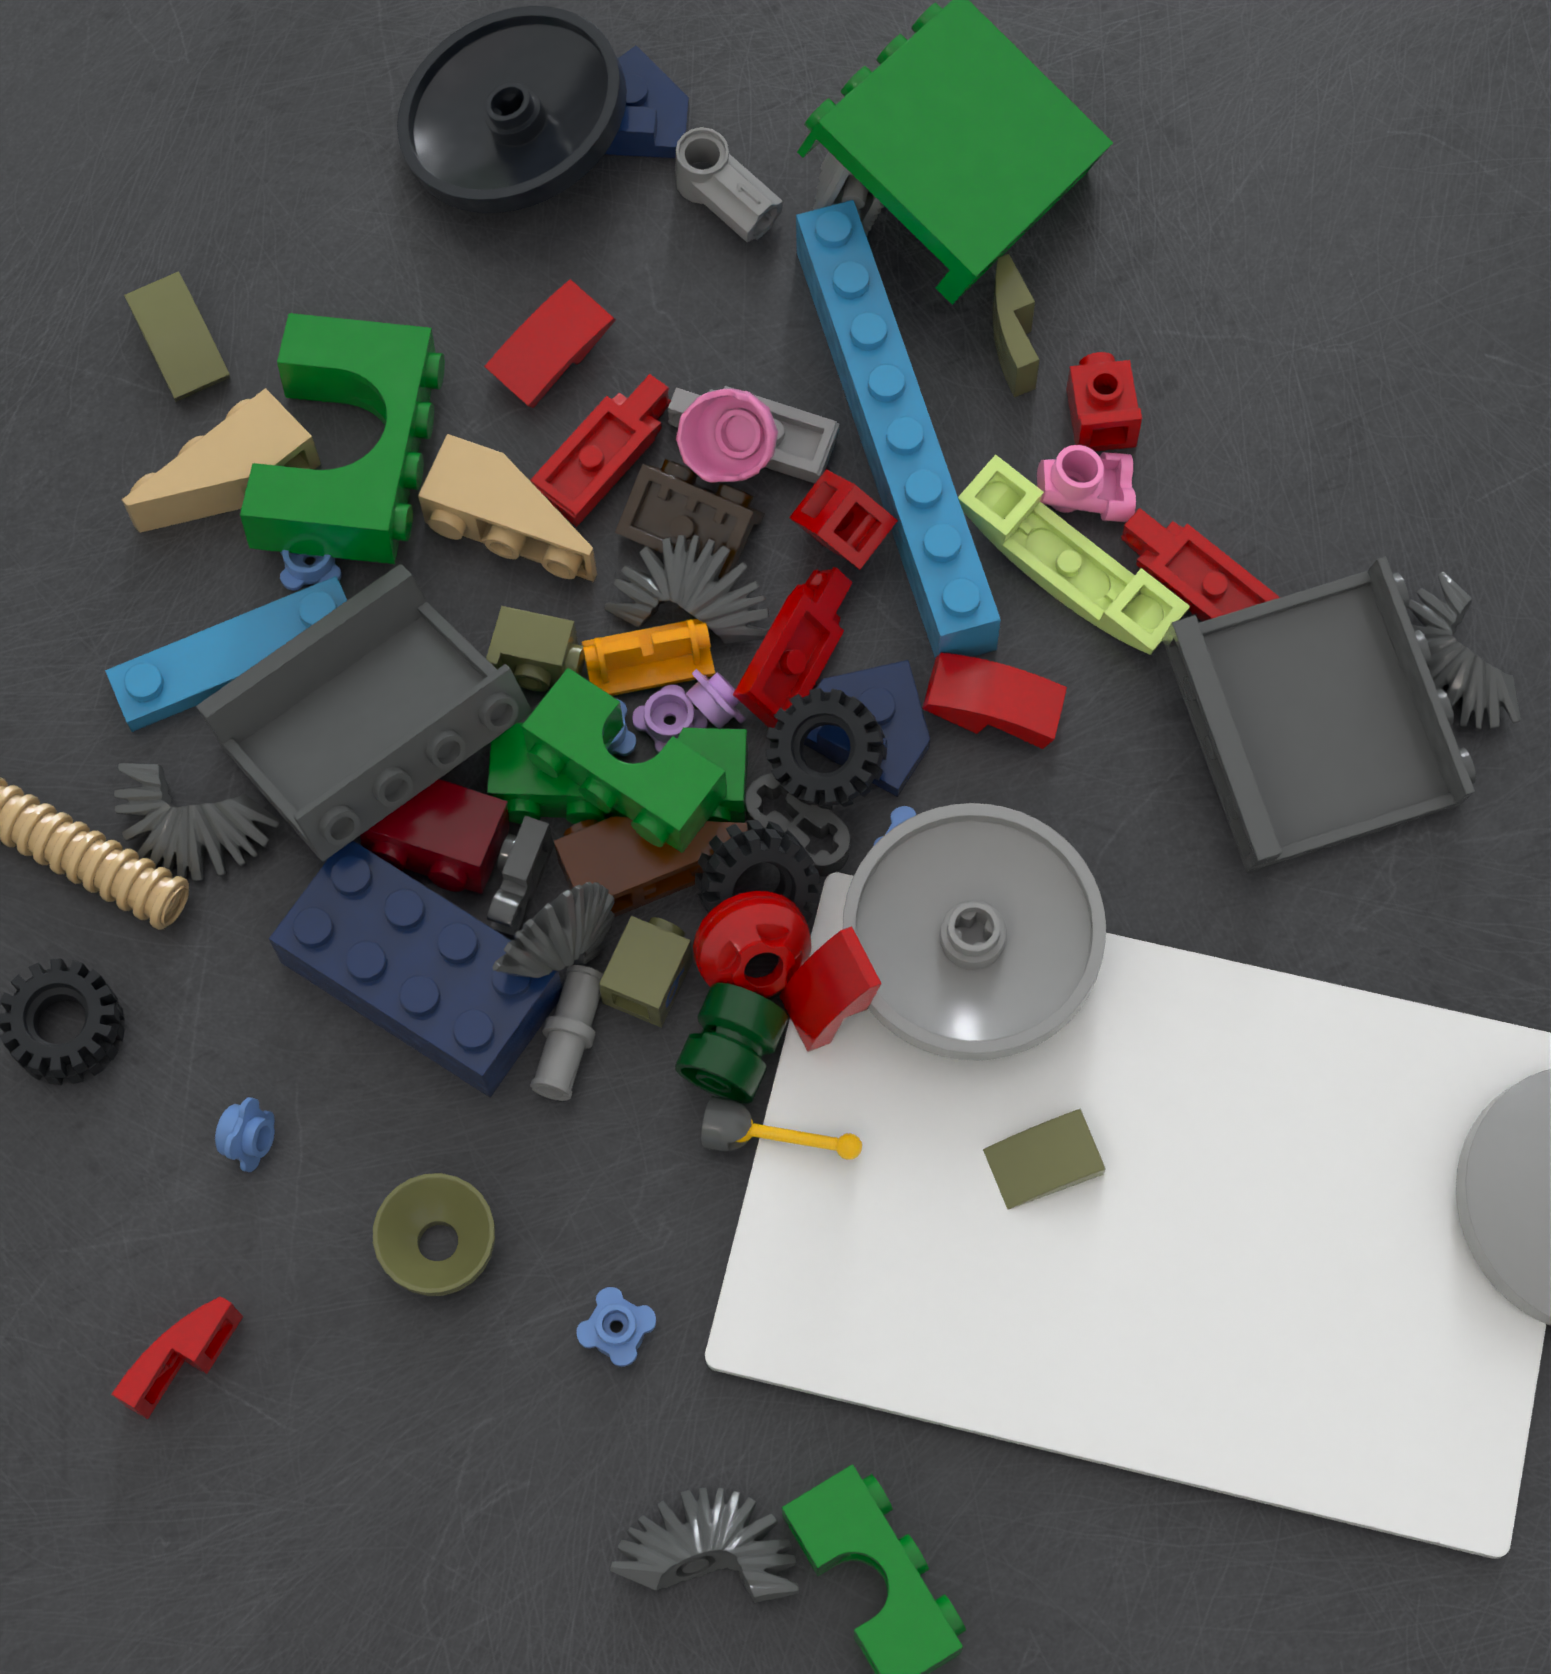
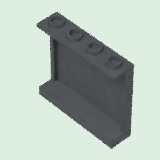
[1162,556,1476,873]
[196,563,533,862]

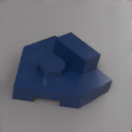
[605,45,690,158]
[804,660,930,797]

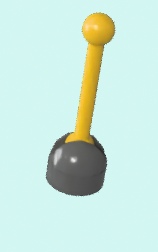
[701,1096,862,1160]

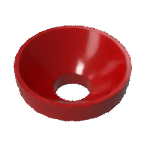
[693,891,812,999]

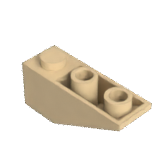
[122,388,321,533]
[418,434,597,582]

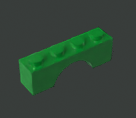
[487,723,748,824]

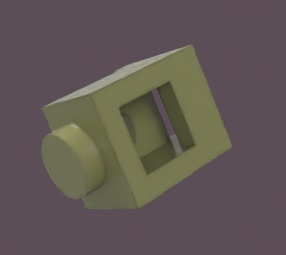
[486,606,585,692]

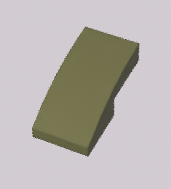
[993,254,1039,398]
[124,271,230,402]
[983,1108,1106,1210]

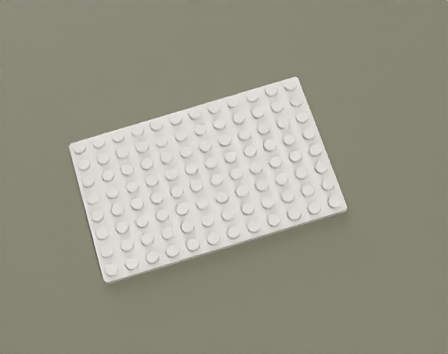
[705,872,1551,1559]

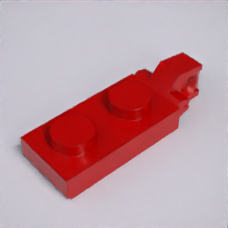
[530,374,671,527]
[1121,508,1280,622]
[733,567,853,728]

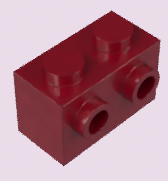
[360,779,509,894]

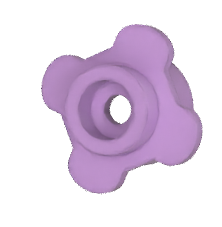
[686,669,746,729]
[632,685,707,753]

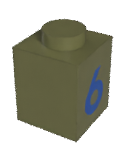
[599,916,693,1028]

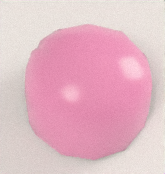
[676,389,778,483]

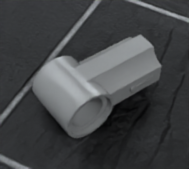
[675,127,783,243]

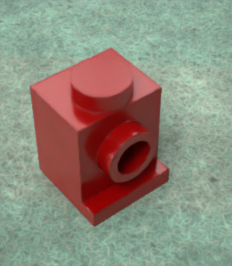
[1066,352,1142,452]
[789,469,898,570]

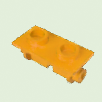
[582,619,715,696]

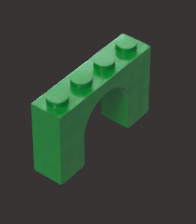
[240,313,445,564]

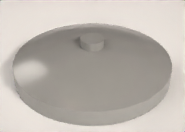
[842,803,1106,1060]
[1456,1069,1551,1326]

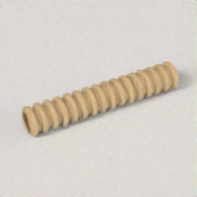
[0,777,189,930]

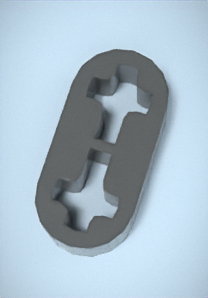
[745,773,850,877]

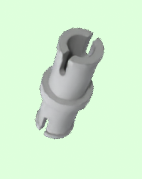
[530,965,603,1101]

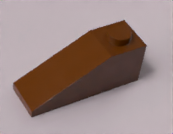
[553,817,747,917]

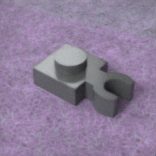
[487,816,554,938]

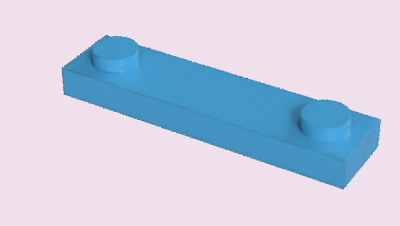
[105,576,347,732]

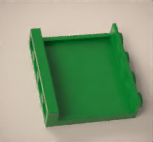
[797,0,1113,305]

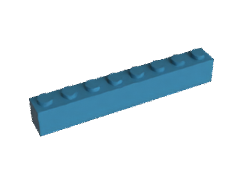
[796,200,1001,658]

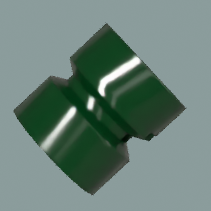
[675,983,788,1104]

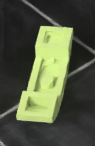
[958,454,1190,655]

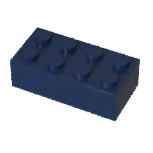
[269,841,562,1097]

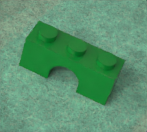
[522,668,727,853]
[781,1464,966,1674]

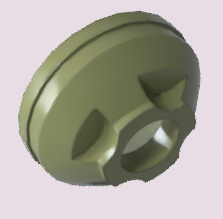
[373,1173,495,1296]

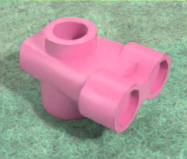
[1037,445,1136,522]

